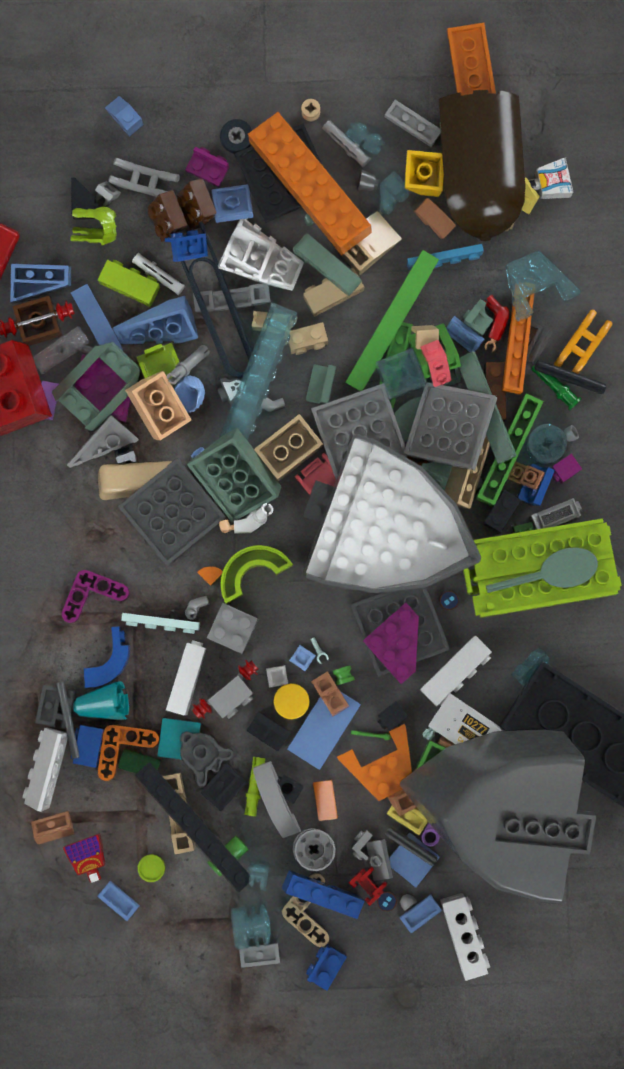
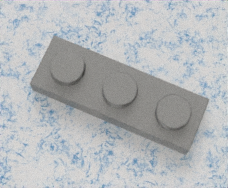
[384,100,441,148]

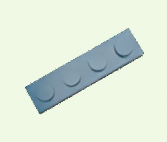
[407,244,484,270]

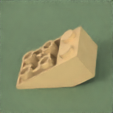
[335,211,402,276]

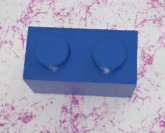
[71,725,104,768]

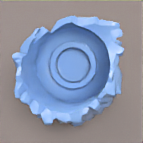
[174,375,205,413]

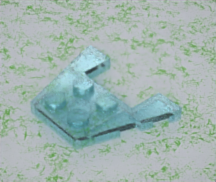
[505,251,581,322]

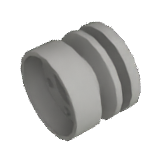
[292,828,336,871]

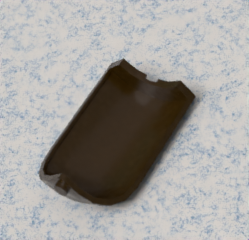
[439,90,526,241]

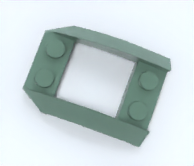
[52,342,141,432]

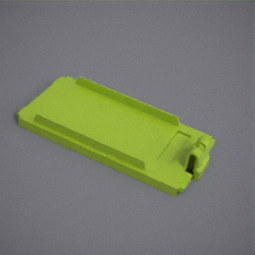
[463,518,622,618]

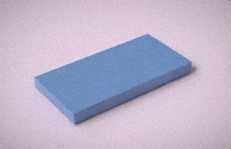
[287,691,361,770]

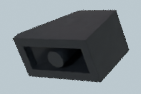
[71,178,100,220]

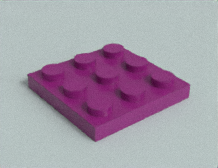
[75,354,131,423]

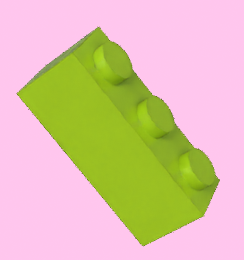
[98,260,160,308]

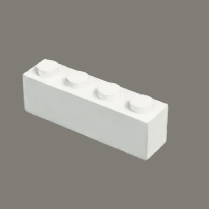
[420,635,491,706]

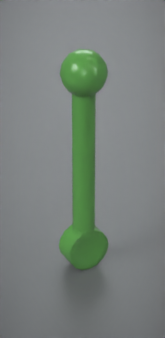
[351,730,391,740]

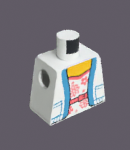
[529,158,573,199]

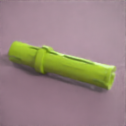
[244,757,265,816]

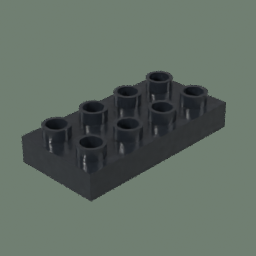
[499,661,624,808]

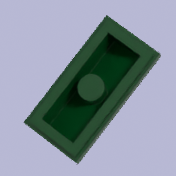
[117,749,161,773]

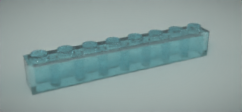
[219,303,297,440]

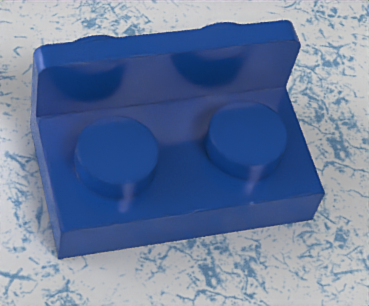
[165,230,208,262]
[517,464,555,506]
[306,944,347,991]

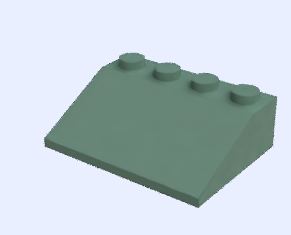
[187,428,281,523]

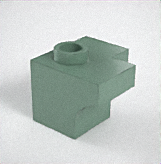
[462,299,494,337]
[421,462,452,491]

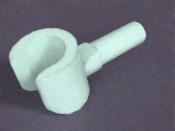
[310,637,329,664]

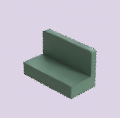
[306,364,336,405]

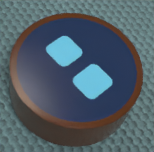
[439,591,459,610]
[377,891,397,911]

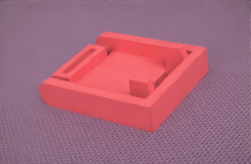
[294,453,336,495]

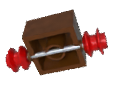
[0,296,75,346]

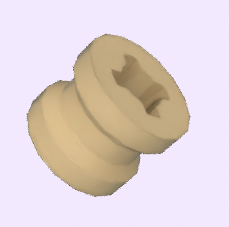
[301,99,320,122]

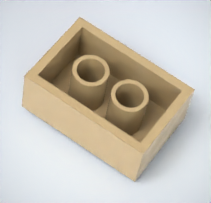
[254,414,323,482]

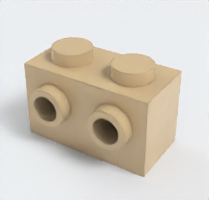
[286,322,328,355]

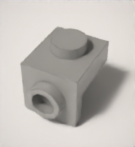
[352,829,373,861]

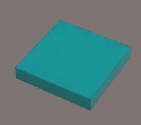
[157,718,201,760]

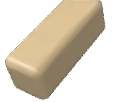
[98,461,172,500]

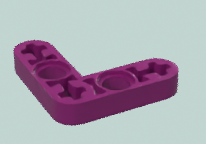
[62,570,130,623]

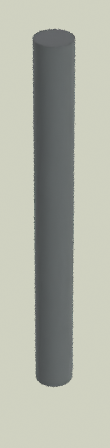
[56,682,80,759]

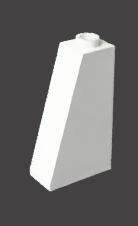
[166,640,207,715]

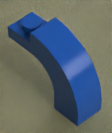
[83,627,130,688]

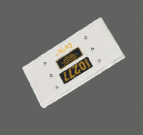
[428,693,505,744]

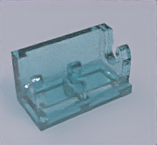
[249,863,270,891]

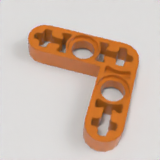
[98,725,160,781]

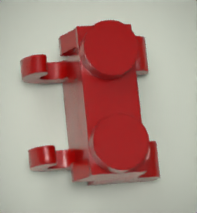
[348,866,387,906]

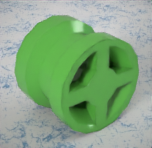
[332,665,355,685]

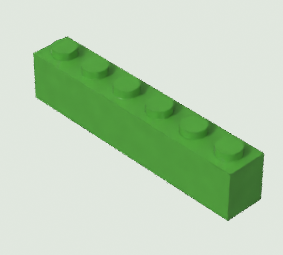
[476,393,544,507]

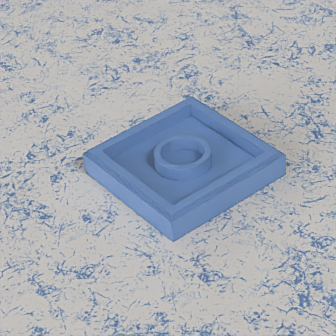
[211,184,253,223]
[389,832,440,887]

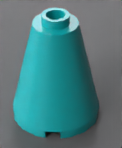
[73,681,129,720]

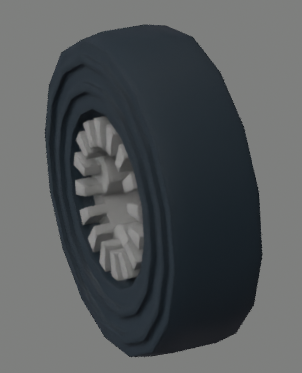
[220,119,252,153]

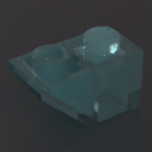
[379,171,409,216]

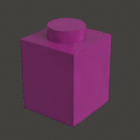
[551,453,582,484]

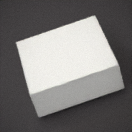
[266,665,288,688]

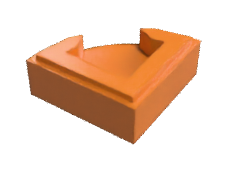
[197,566,223,586]

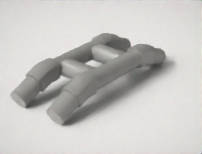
[108,158,180,197]

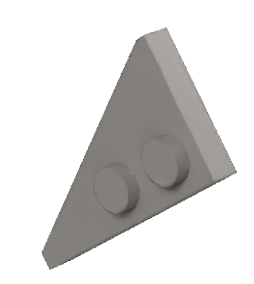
[67,415,139,468]

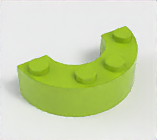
[221,545,293,604]

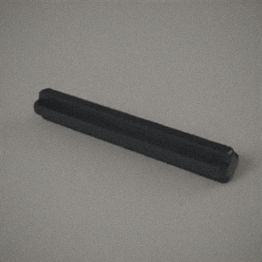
[534,360,606,394]

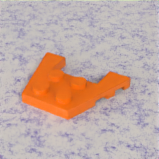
[337,724,412,801]

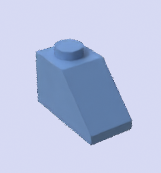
[105,96,143,137]

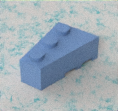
[10,264,71,303]

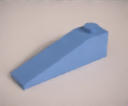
[113,296,198,344]

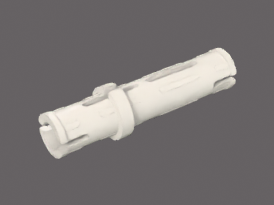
[132,253,185,295]

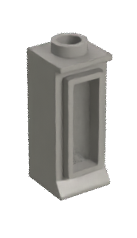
[529,498,582,529]

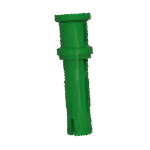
[531,365,582,411]

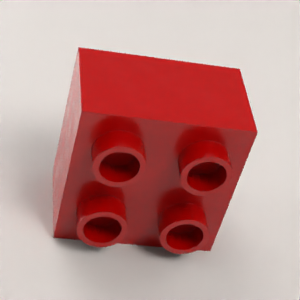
[0,340,52,436]

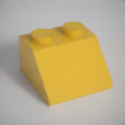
[404,150,444,197]

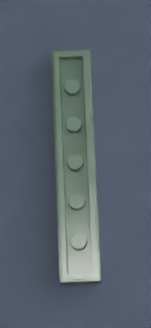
[459,351,517,464]

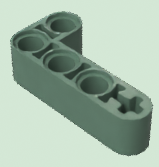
[293,233,362,296]

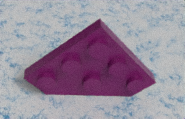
[363,603,419,684]

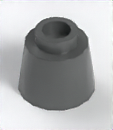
[357,170,379,192]

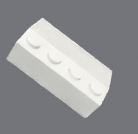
[23,727,68,812]

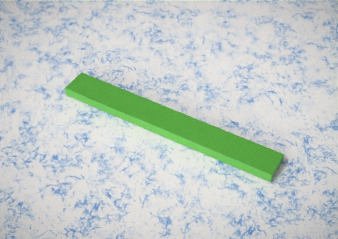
[345,250,439,391]

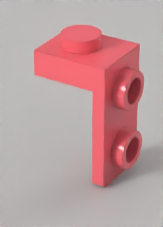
[420,340,452,387]

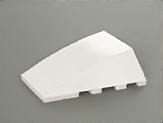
[218,218,304,291]

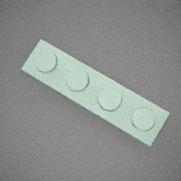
[121,613,200,634]

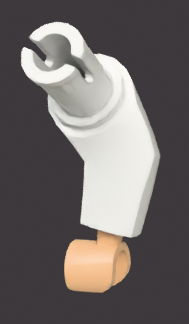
[219,503,273,533]

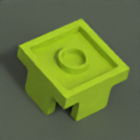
[137,342,179,385]

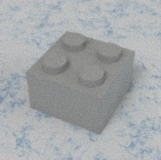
[207,603,259,654]

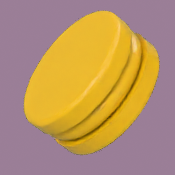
[274,683,310,719]

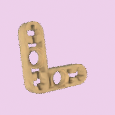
[282,873,329,947]

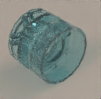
[231,904,271,950]

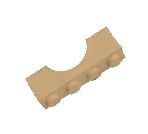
[162,772,196,854]

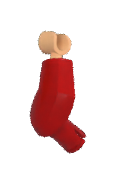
[484,295,510,353]

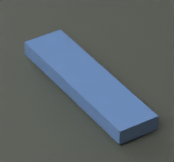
[71,284,124,351]

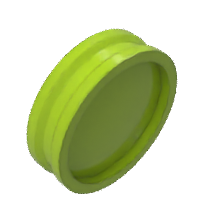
[138,854,165,882]

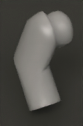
[257,394,286,412]
[185,595,209,620]

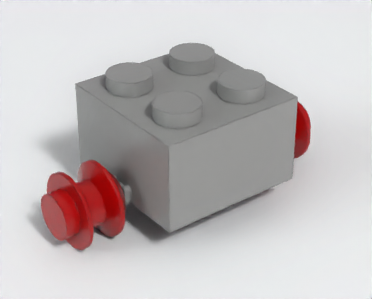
[192,660,258,719]

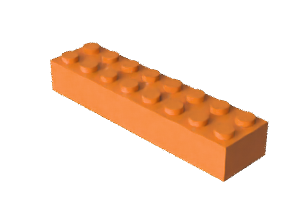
[248,112,372,256]

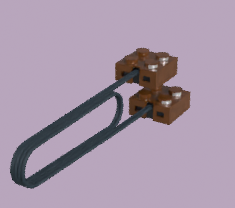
[147,178,255,377]

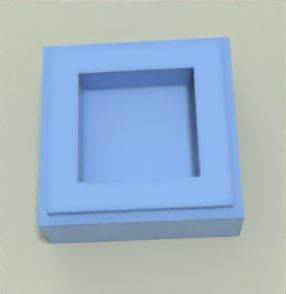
[289,645,316,671]

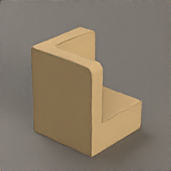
[411,325,439,349]

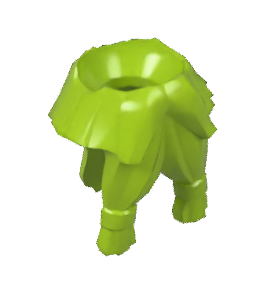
[71,206,117,245]

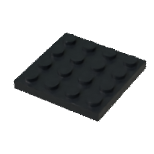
[235,123,323,223]

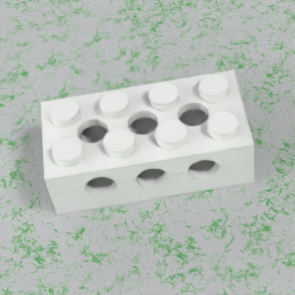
[440,893,490,981]

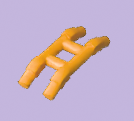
[554,310,612,374]

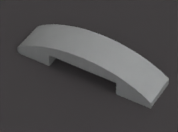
[193,283,271,312]
[253,761,301,838]

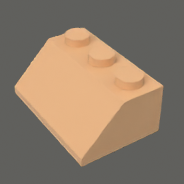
[125,371,191,441]

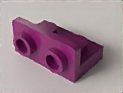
[185,147,229,188]

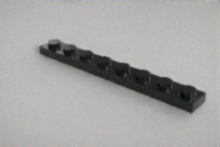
[134,762,253,892]

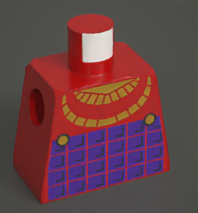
[63,833,105,883]

